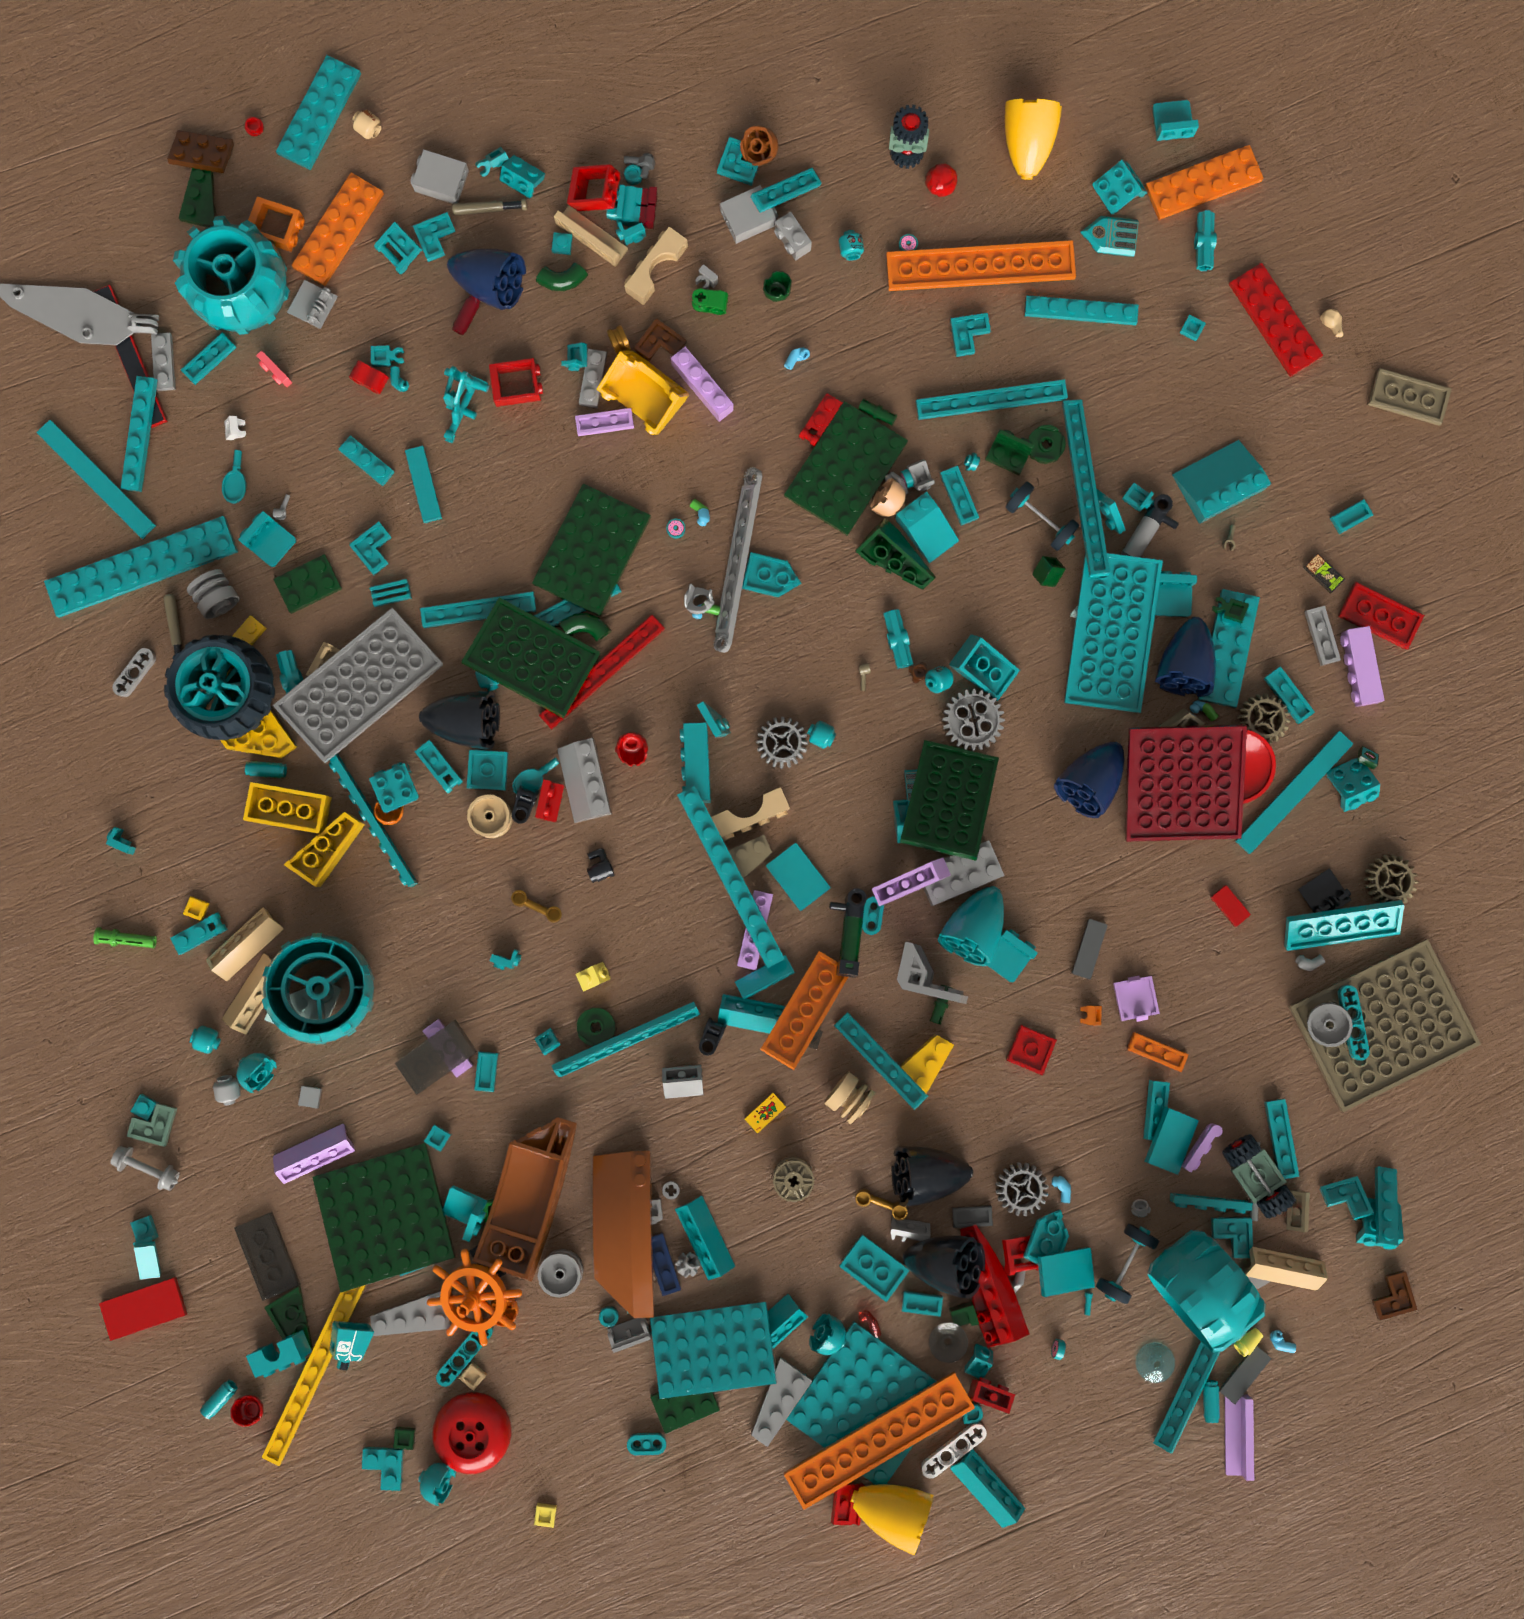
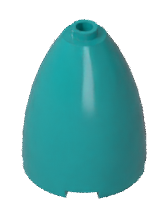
[938,886,1004,966]

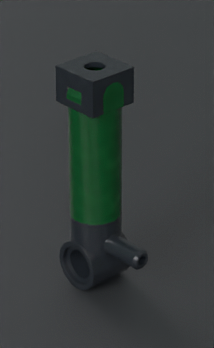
[829,888,867,978]

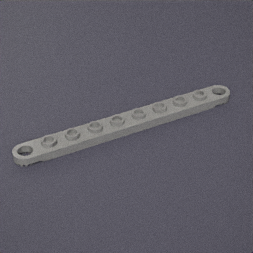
[713,467,762,653]

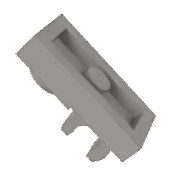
[890,1216,930,1241]

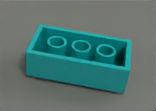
[680,722,711,803]

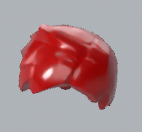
[925,163,958,197]
[615,732,648,766]

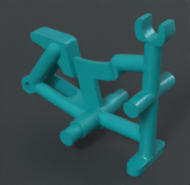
[443,366,489,443]

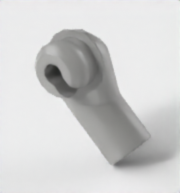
[1010,1271,1026,1293]

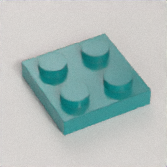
[467,750,509,791]

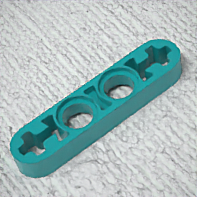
[1338,985,1370,1061]
[436,1327,494,1387]

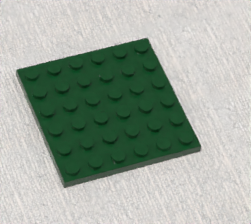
[312,1143,456,1292]

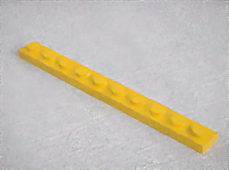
[261,1285,366,1466]

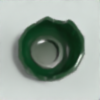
[763,271,792,302]

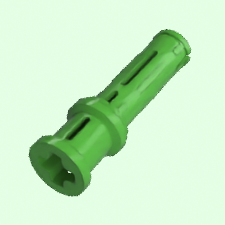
[93,927,157,949]

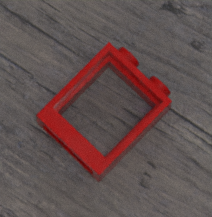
[567,164,620,211]
[489,358,543,407]

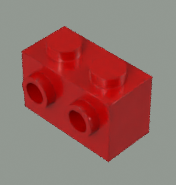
[968,1377,1015,1414]

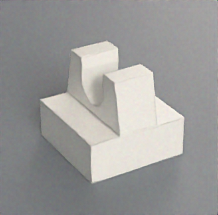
[224,416,246,440]

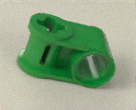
[692,288,728,315]

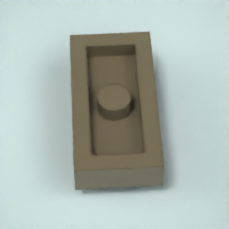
[1286,1190,1310,1233]

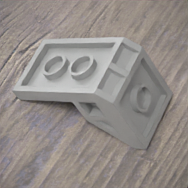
[897,942,968,1004]

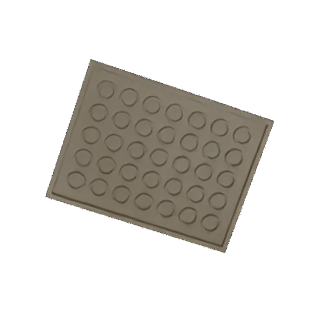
[1288,939,1481,1112]

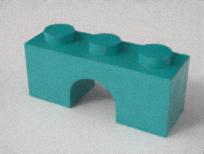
[246,1330,312,1378]

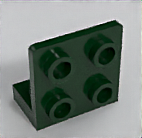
[985,430,1034,475]

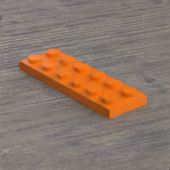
[1145,145,1264,220]
[291,172,384,287]
[760,951,848,1070]

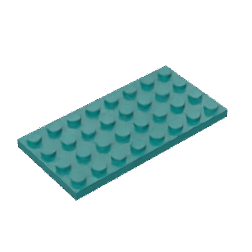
[1064,552,1163,713]

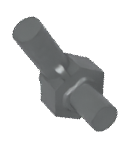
[624,153,655,179]

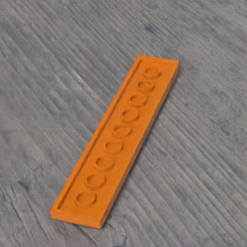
[886,240,1076,291]
[784,1372,975,1510]

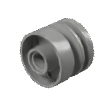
[187,569,240,619]

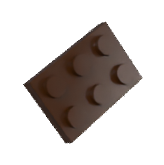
[167,130,234,173]

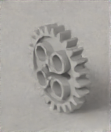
[942,689,1005,751]

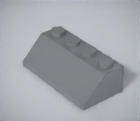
[557,738,612,823]

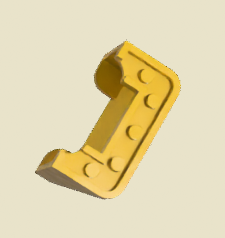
[597,350,689,435]

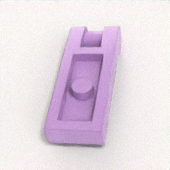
[1181,1123,1222,1172]

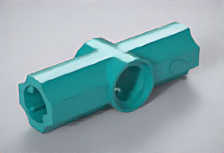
[1194,210,1217,271]
[883,609,913,669]
[276,650,303,694]

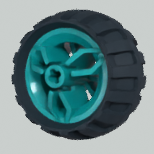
[164,635,275,740]

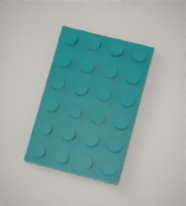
[650,1302,777,1399]

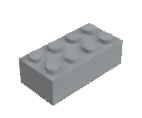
[924,840,1004,906]

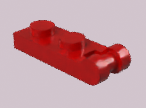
[799,393,843,447]

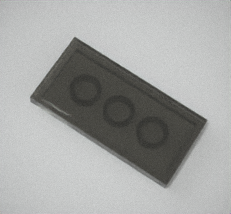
[395,1020,478,1095]
[234,1212,301,1301]

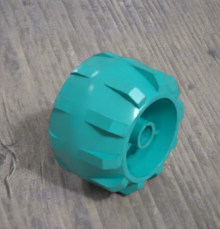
[173,215,290,335]
[262,933,374,1045]
[1147,1230,1266,1353]

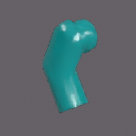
[390,366,409,392]

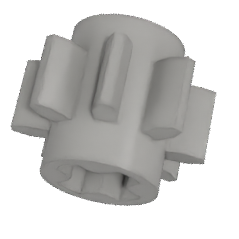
[675,1252,701,1278]

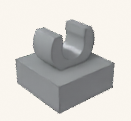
[695,264,718,290]

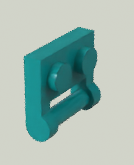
[374,221,423,274]

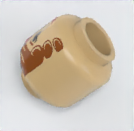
[352,109,381,139]

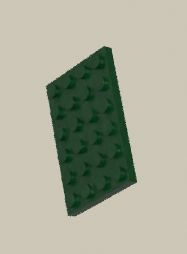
[784,401,908,536]
[532,483,651,617]
[461,597,601,718]
[900,740,999,861]

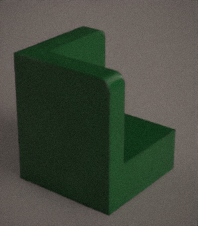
[1032,556,1066,587]
[949,1301,979,1327]

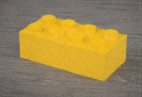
[243,782,332,834]

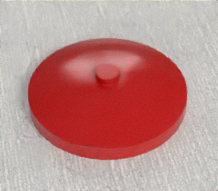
[1243,729,1276,804]

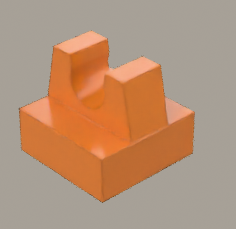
[1080,1006,1102,1026]

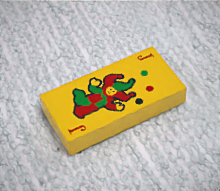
[744,1093,786,1134]

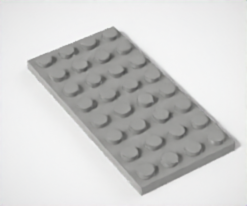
[273,608,443,763]

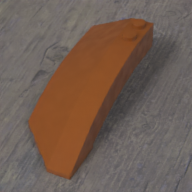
[473,1117,577,1282]
[593,1151,654,1318]

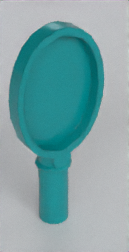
[222,450,247,504]
[512,757,560,796]

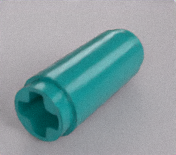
[245,761,287,778]
[200,1380,238,1419]
[1203,1380,1220,1423]

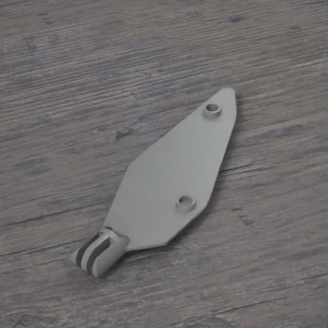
[0,284,159,345]

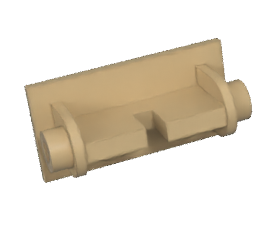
[306,642,340,676]

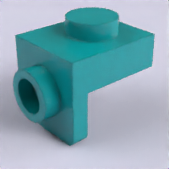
[616,221,646,246]
[561,342,587,371]
[1122,483,1154,512]
[490,949,522,970]

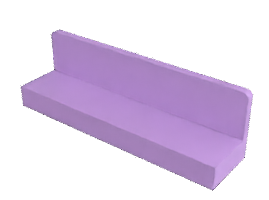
[273,1124,355,1184]
[1224,1395,1254,1481]

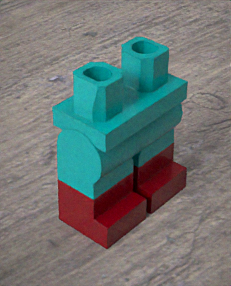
[606,185,657,229]

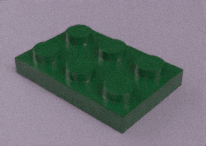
[273,554,342,614]
[650,1392,720,1434]

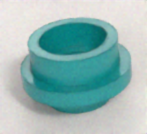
[964,452,980,471]

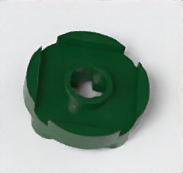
[1028,425,1066,464]
[577,1008,616,1046]

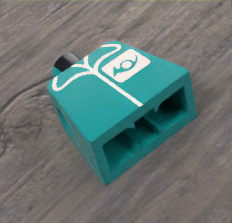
[330,1321,374,1370]

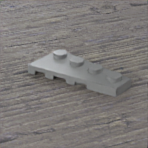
[370,1291,451,1336]
[751,1357,812,1447]

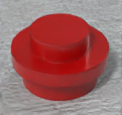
[245,117,264,137]

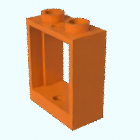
[248,196,305,252]

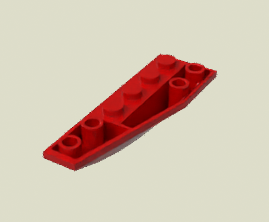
[960,1225,1030,1348]

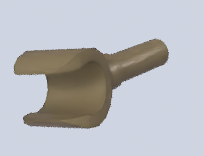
[1222,525,1236,551]
[859,664,871,691]

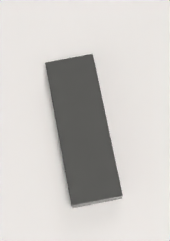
[1071,919,1108,980]
[1219,1346,1272,1404]

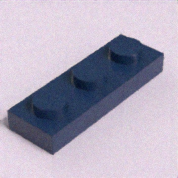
[652,1233,681,1296]

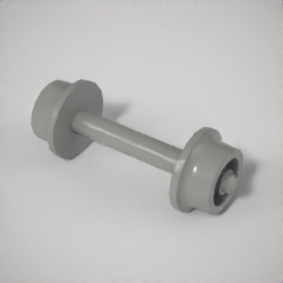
[111,1146,180,1191]

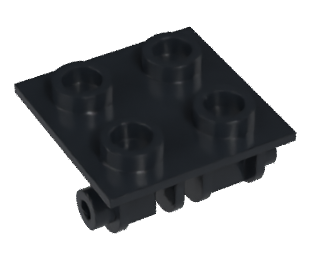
[1298,868,1351,913]

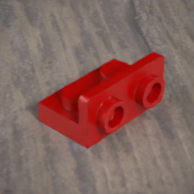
[535,779,564,822]

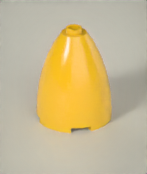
[1005,99,1062,180]
[850,1484,934,1555]

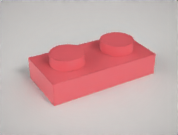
[256,350,292,387]

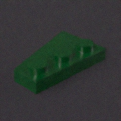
[179,168,216,227]
[264,1286,313,1348]

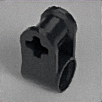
[512,785,539,824]
[699,1017,727,1056]

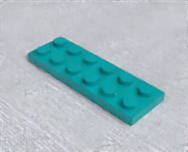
[276,55,361,170]
[1198,589,1260,708]
[1284,900,1404,951]

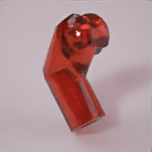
[858,1310,882,1338]

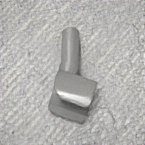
[273,494,290,520]

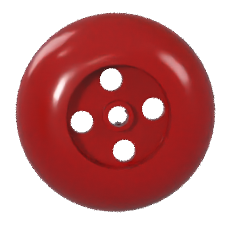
[432,1392,512,1474]

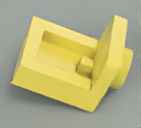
[576,962,610,992]

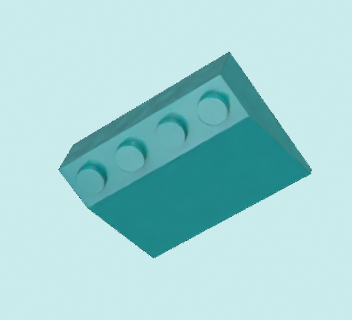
[1172,440,1271,524]

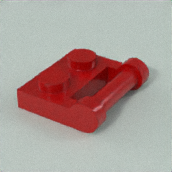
[1002,1235,1039,1276]

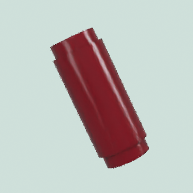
[452,295,481,336]

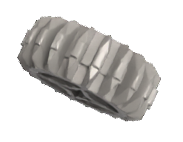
[756,717,808,769]
[995,1162,1049,1216]

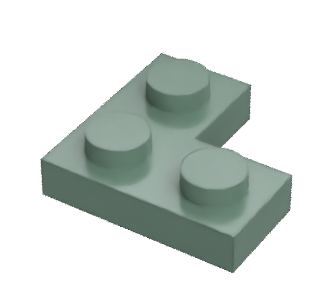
[127,1103,177,1147]

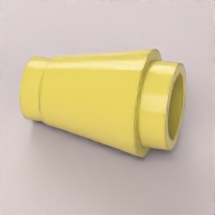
[1234,1328,1263,1357]

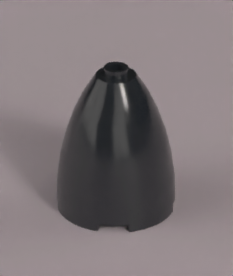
[419,691,500,749]
[891,1146,973,1207]
[903,1236,985,1299]

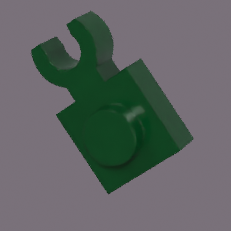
[1212,597,1249,623]

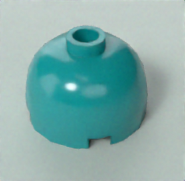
[236,1053,277,1093]
[809,1314,846,1355]
[418,1462,456,1506]

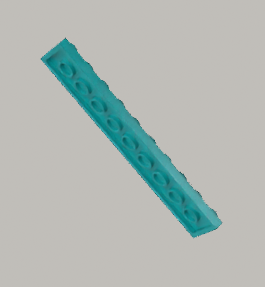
[44,516,238,617]

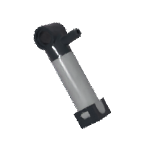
[1119,494,1179,557]

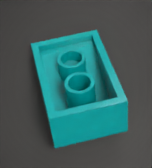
[895,492,959,564]
[949,634,1020,701]

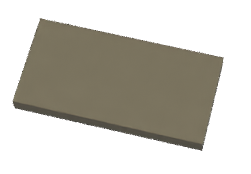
[1367,368,1451,426]

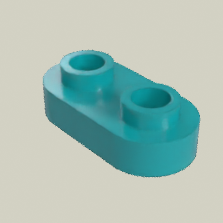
[862,896,884,935]
[627,1433,667,1456]

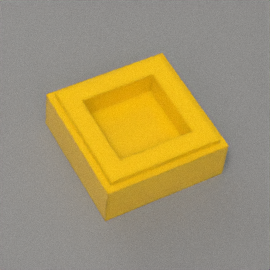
[183,896,210,921]

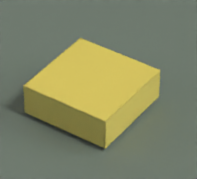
[534,1503,557,1528]

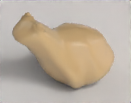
[1320,309,1343,337]

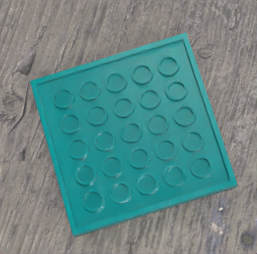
[786,1321,937,1485]

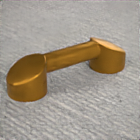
[511,890,562,923]
[855,1189,908,1220]

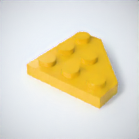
[220,710,297,758]

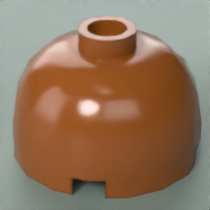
[740,126,778,166]

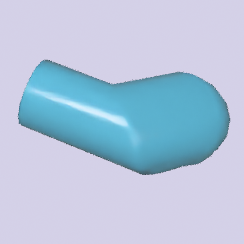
[784,348,810,370]
[1051,1176,1071,1203]
[1270,1330,1296,1353]

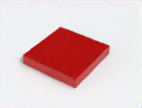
[1006,1025,1057,1076]

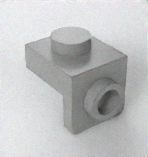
[906,459,935,491]

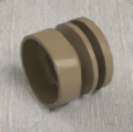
[773,1156,814,1202]

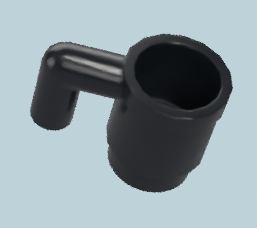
[587,848,615,883]

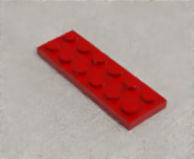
[1229,263,1323,377]

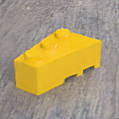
[900,1034,954,1094]

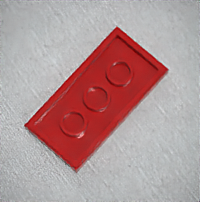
[1338,582,1425,650]
[99,1277,187,1341]

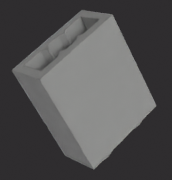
[411,149,469,204]
[720,185,778,244]

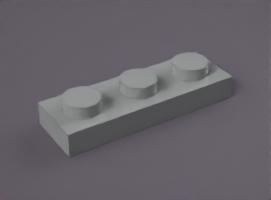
[151,333,176,391]
[579,349,607,408]
[1304,606,1341,666]

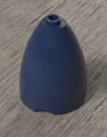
[447,249,526,310]
[1155,617,1216,697]
[1054,742,1124,818]

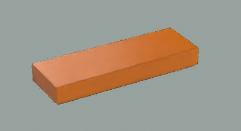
[1126,1032,1189,1072]

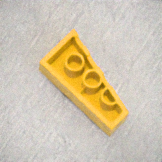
[283,812,365,887]

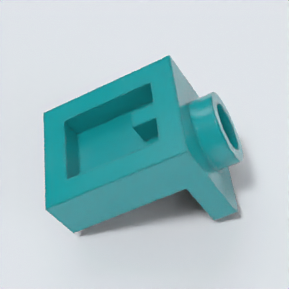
[106,827,136,855]
[130,1215,159,1245]
[964,1344,993,1379]

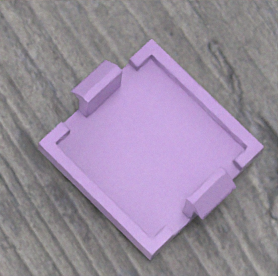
[1113,976,1160,1022]

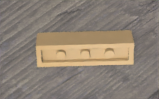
[554,206,628,267]
[206,907,283,981]
[222,954,272,1035]
[1245,1247,1328,1290]

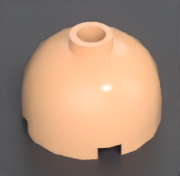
[870,478,906,517]

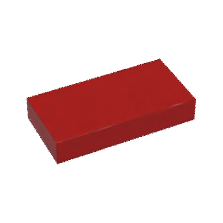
[1210,885,1251,927]

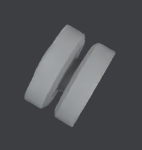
[1307,1002,1353,1047]
[538,1249,584,1298]

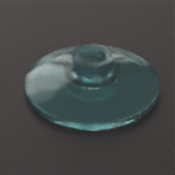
[1136,1343,1175,1383]

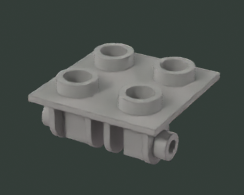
[287,280,338,329]

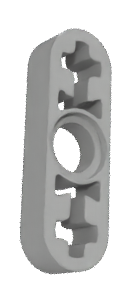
[113,648,156,697]

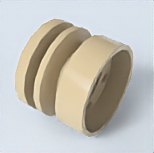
[824,1071,875,1124]

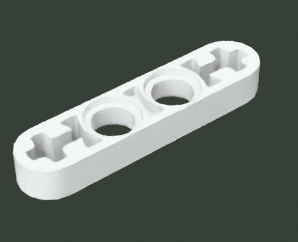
[921,1422,987,1479]

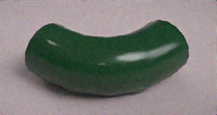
[536,263,588,292]
[559,613,612,642]

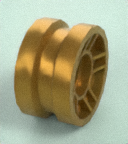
[607,325,631,355]

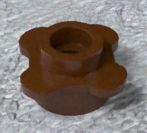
[909,662,928,684]

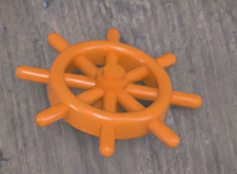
[427,1249,522,1346]

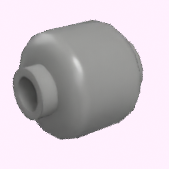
[213,1075,241,1106]

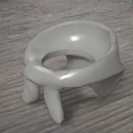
[684,584,714,614]

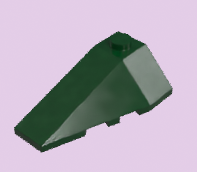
[855,518,936,590]

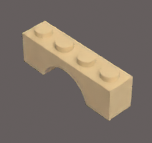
[624,227,688,305]
[711,787,790,841]

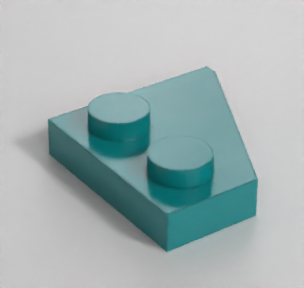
[697,701,731,737]

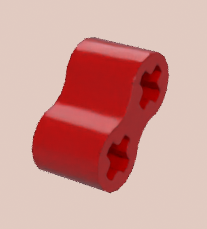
[349,360,389,395]

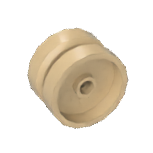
[467,795,513,838]

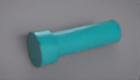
[1084,1292,1093,1316]

